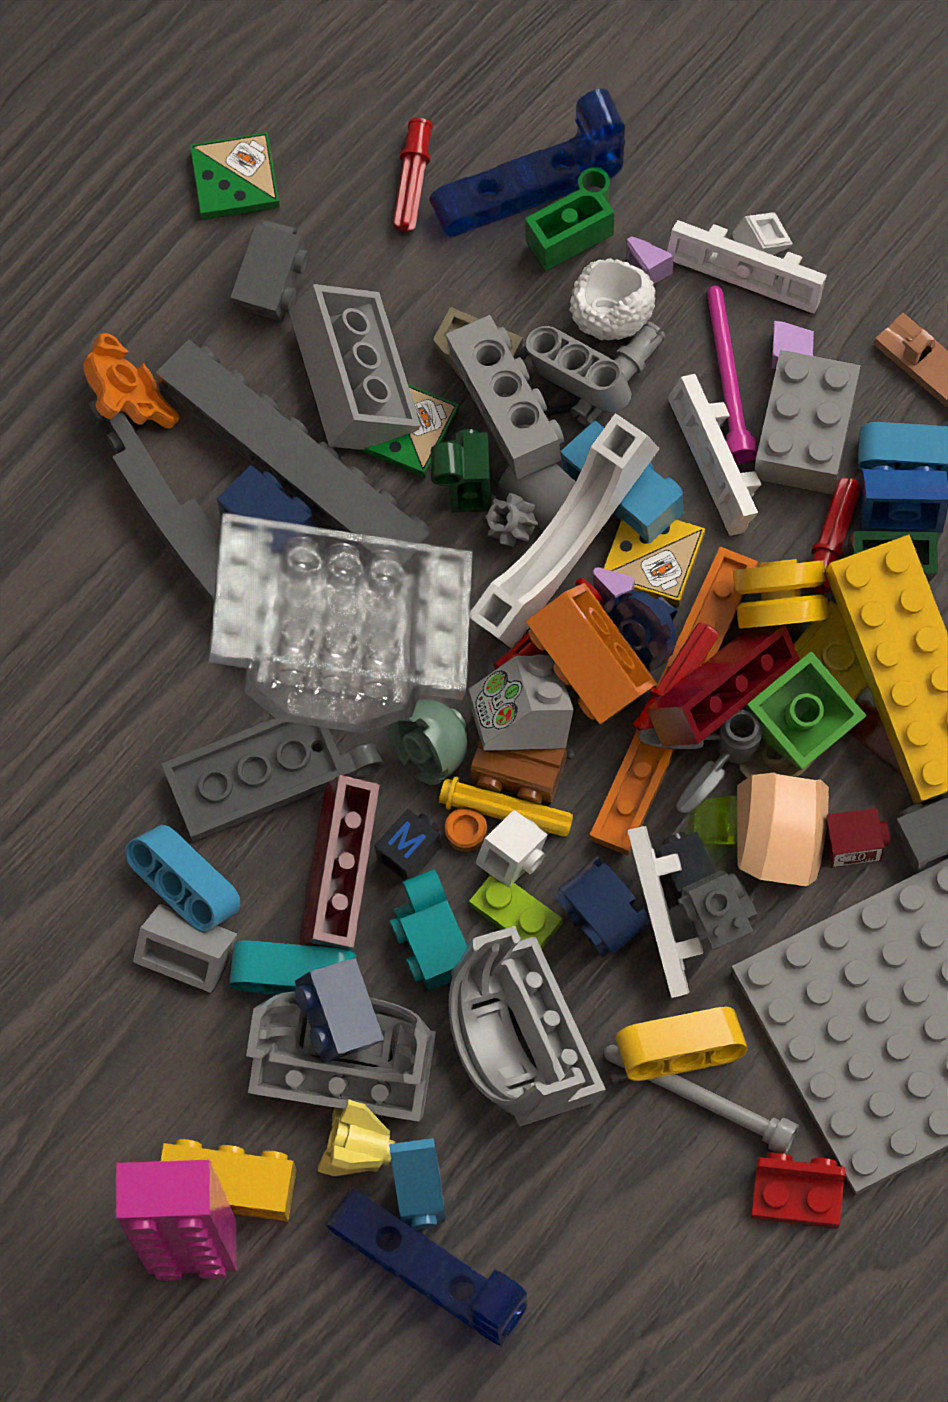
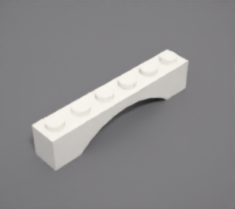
[468,413,660,648]

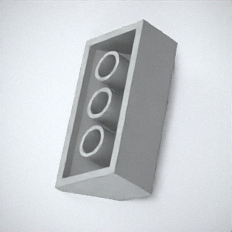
[289,284,421,450]

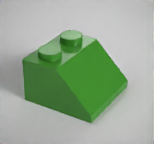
[743,651,867,770]

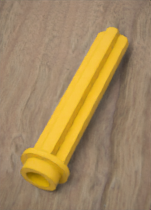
[439,777,573,837]

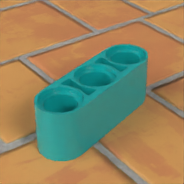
[228,940,357,995]

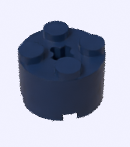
[554,856,651,958]

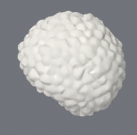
[569,259,656,340]

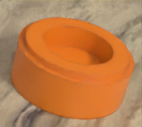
[445,807,487,852]

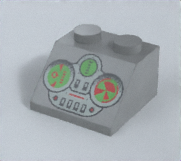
[468,655,573,750]

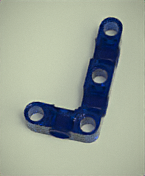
[429,89,625,236]
[325,1188,528,1347]

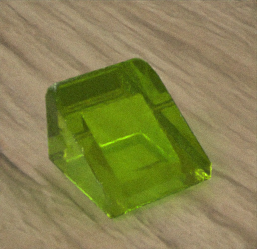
[694,796,737,845]

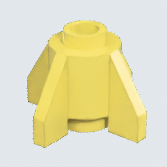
[318,1099,395,1176]

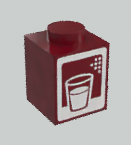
[825,808,890,868]

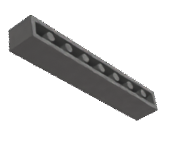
[156,339,431,580]

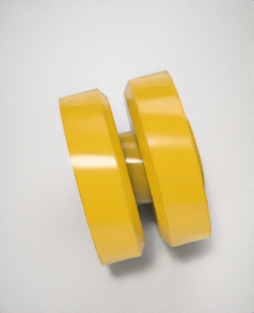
[732,559,830,628]

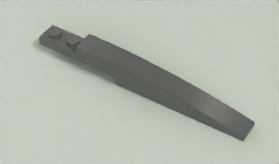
[87,385,317,706]

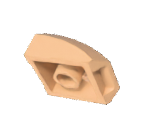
[737,772,829,886]

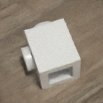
[475,810,548,887]

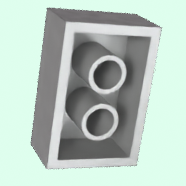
[755,350,861,495]

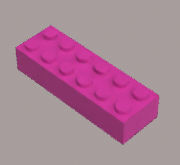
[116,1159,237,1281]

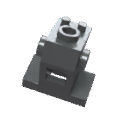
[668,870,758,950]

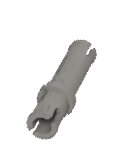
[570,321,666,427]

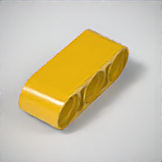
[615,1007,748,1081]

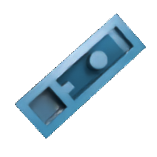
[389,1138,446,1230]

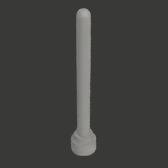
[604,1045,799,1154]

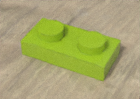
[469,875,563,950]

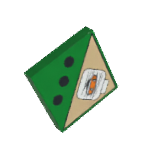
[190,132,280,220]
[356,384,459,478]

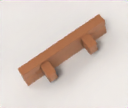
[874,313,948,409]

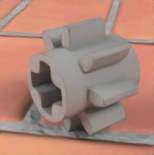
[485,493,538,547]

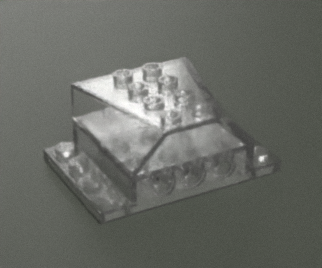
[208,513,472,733]

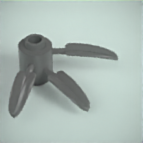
[638,666,763,813]

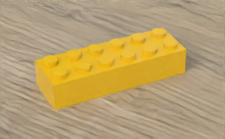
[825,535,948,805]

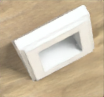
[732,212,793,255]

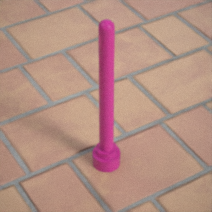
[707,286,758,464]

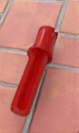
[392,118,433,232]
[806,477,861,594]
[632,622,719,731]

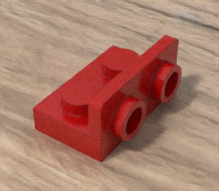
[751,1153,846,1228]

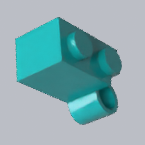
[389,869,467,992]

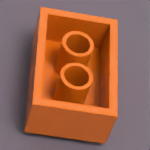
[525,583,658,724]

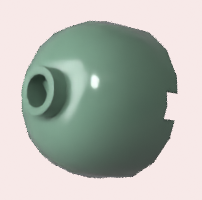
[386,699,467,785]

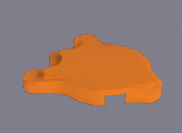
[83,333,179,429]

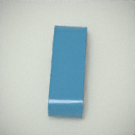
[858,422,948,479]
[125,825,241,932]

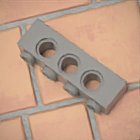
[446,315,564,480]

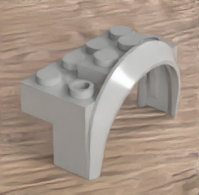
[449,926,606,1127]
[246,991,436,1121]

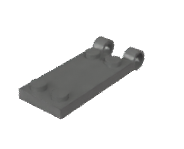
[161,689,384,842]

